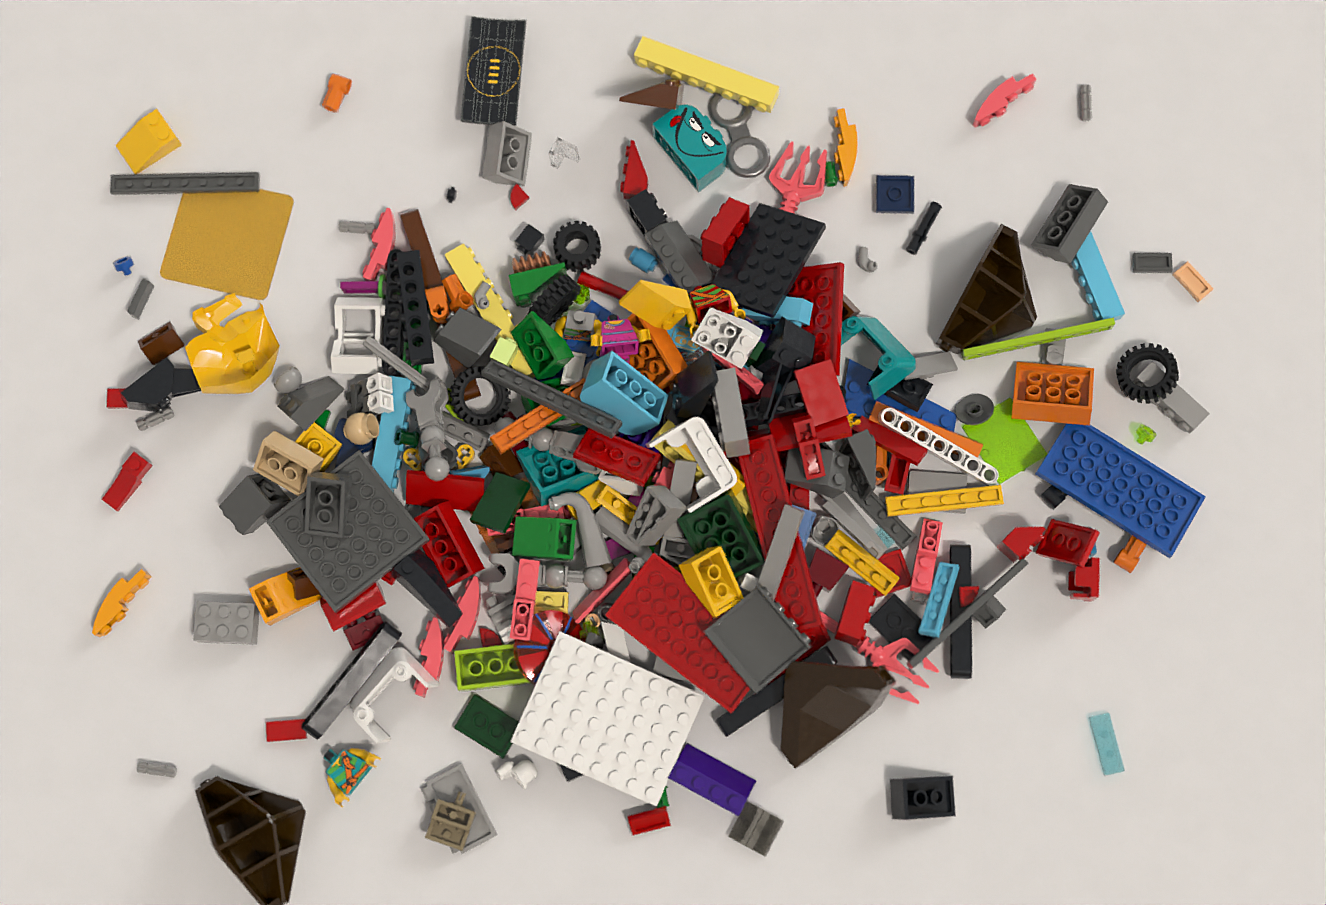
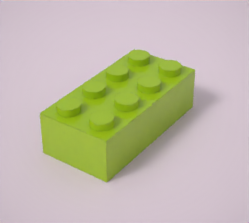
[454,642,538,692]

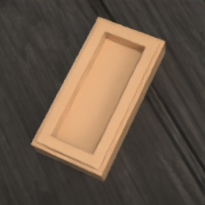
[1172,261,1213,302]

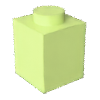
[490,337,519,367]

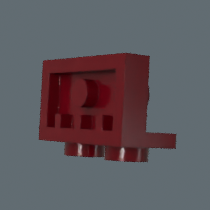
[343,609,383,650]

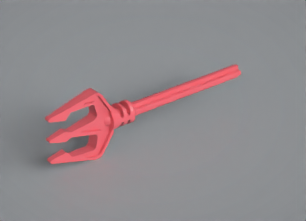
[746,141,827,321]
[820,611,939,704]

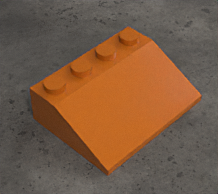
[627,313,688,390]
[1011,362,1094,426]

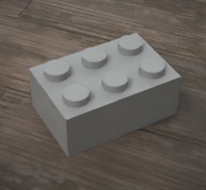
[193,601,260,645]

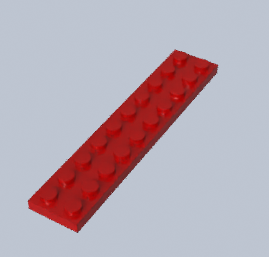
[738,434,823,631]

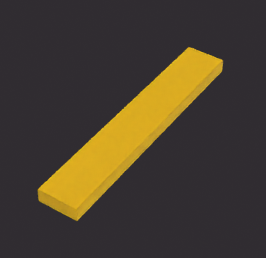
[885,485,1004,517]

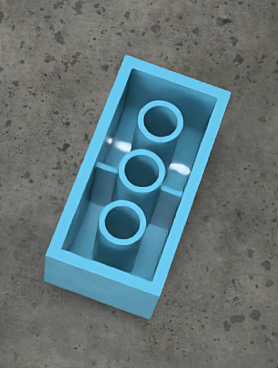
[580,351,669,435]

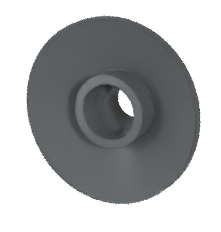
[955,394,994,425]

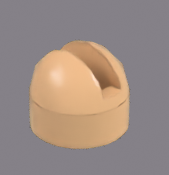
[585,613,601,629]

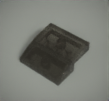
[728,801,784,857]

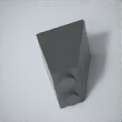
[434,308,502,368]
[219,474,291,535]

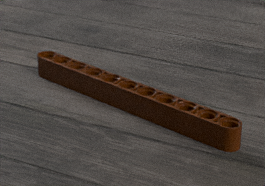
[400,209,481,401]

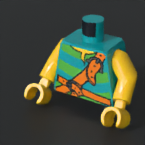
[323,748,381,808]

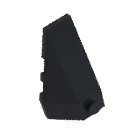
[392,549,463,628]

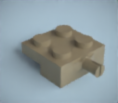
[425,791,476,851]

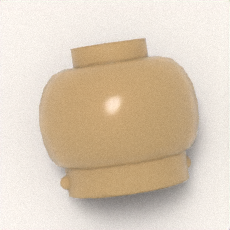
[343,413,379,445]

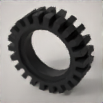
[527,274,581,326]
[1116,343,1179,404]
[449,366,511,426]

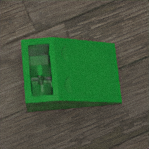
[512,517,577,561]

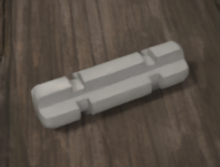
[1080,85,1092,121]
[339,221,376,234]
[136,407,174,431]
[137,762,177,777]

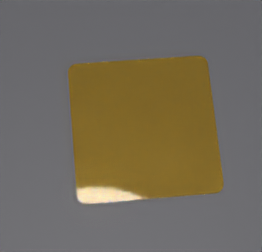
[160,189,294,300]

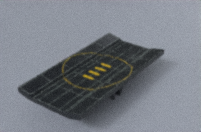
[461,16,527,126]

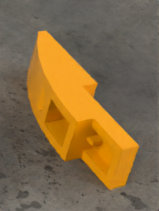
[834,108,858,187]
[92,569,152,637]

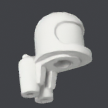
[496,760,537,789]

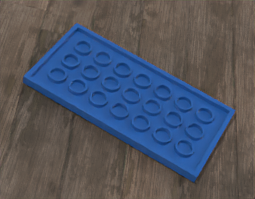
[1035,423,1206,559]

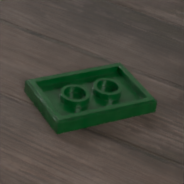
[470,472,531,534]
[453,694,519,759]

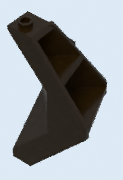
[936,224,1037,354]
[780,661,896,769]
[195,776,306,905]

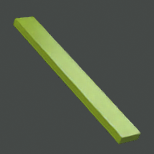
[962,317,1115,361]

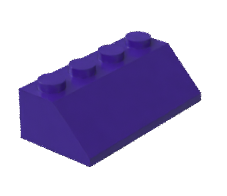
[668,744,756,816]

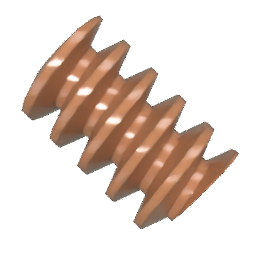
[512,251,551,274]

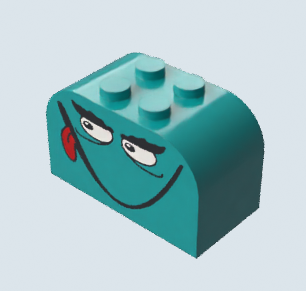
[652,105,727,192]

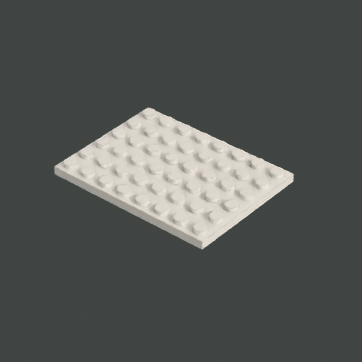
[510,632,705,806]

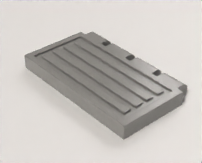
[421,764,497,854]

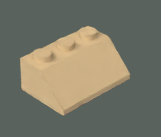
[253,431,324,496]

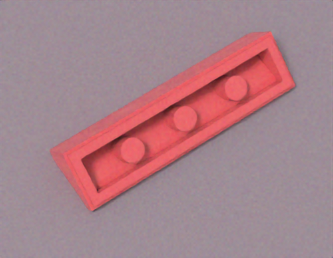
[698,345,764,395]
[573,558,631,623]

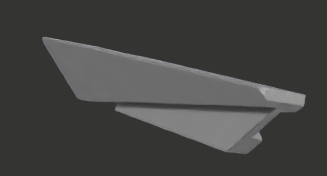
[817,493,888,560]

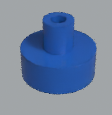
[113,256,134,276]

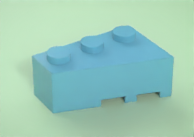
[742,297,813,327]

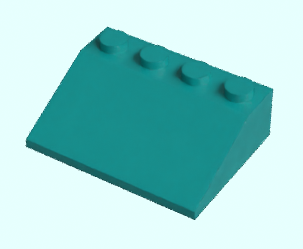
[516,425,601,507]

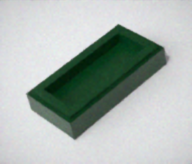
[744,341,766,368]

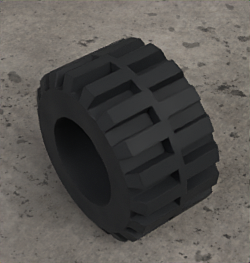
[553,221,601,272]

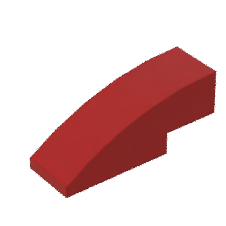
[884,453,910,495]

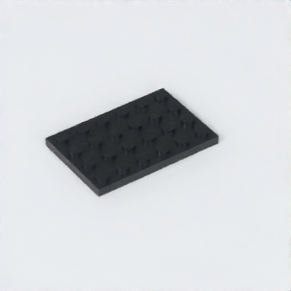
[711,203,826,318]

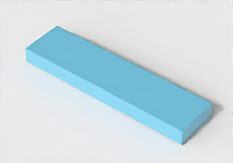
[918,562,959,638]

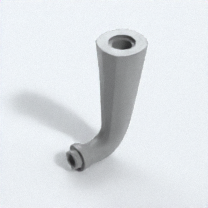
[548,492,612,567]
[595,506,653,574]

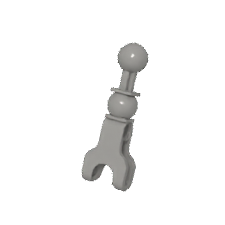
[406,377,450,481]
[494,417,602,474]
[487,553,607,594]

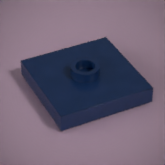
[876,175,914,214]

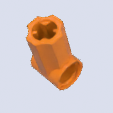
[322,73,352,113]
[442,274,474,313]
[876,445,889,485]
[1113,535,1147,573]

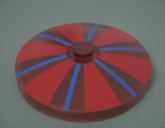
[514,610,586,685]

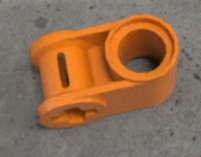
[425,285,450,324]

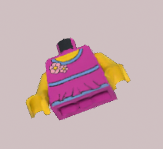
[591,314,651,357]

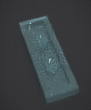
[1089,713,1125,776]

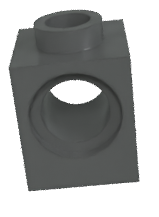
[973,596,1006,629]

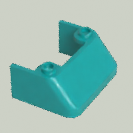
[841,316,916,400]

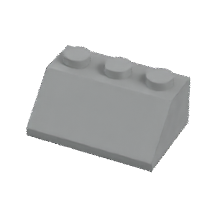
[482,121,532,186]

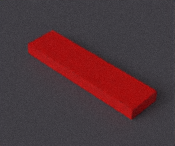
[851,416,928,466]

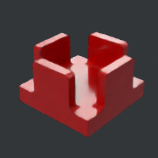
[1068,557,1100,602]

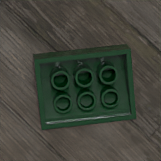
[677,489,765,578]

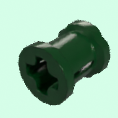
[394,429,419,448]

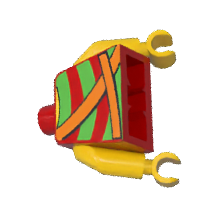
[686,284,745,338]

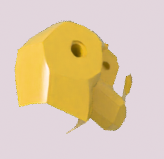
[185,293,280,394]

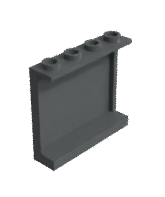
[703,585,811,694]

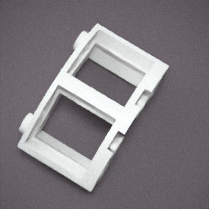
[331,297,385,374]

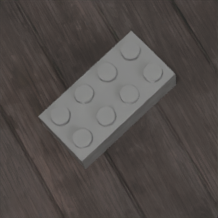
[712,368,750,458]

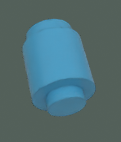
[629,247,658,273]

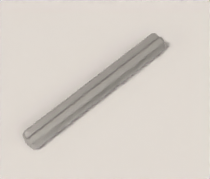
[363,336,430,392]

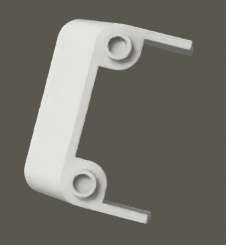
[645,417,737,513]
[350,647,440,743]

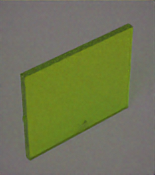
[962,398,1047,485]

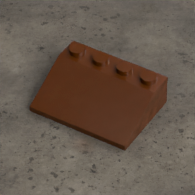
[619,78,684,110]

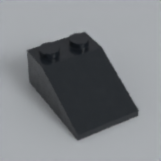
[669,351,719,418]
[890,776,956,820]

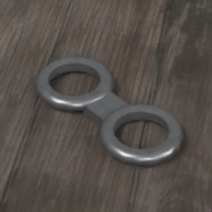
[709,93,771,178]

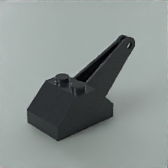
[752,316,816,425]
[121,357,201,412]

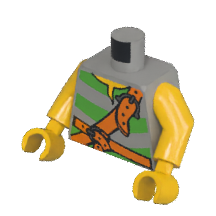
[554,310,602,356]

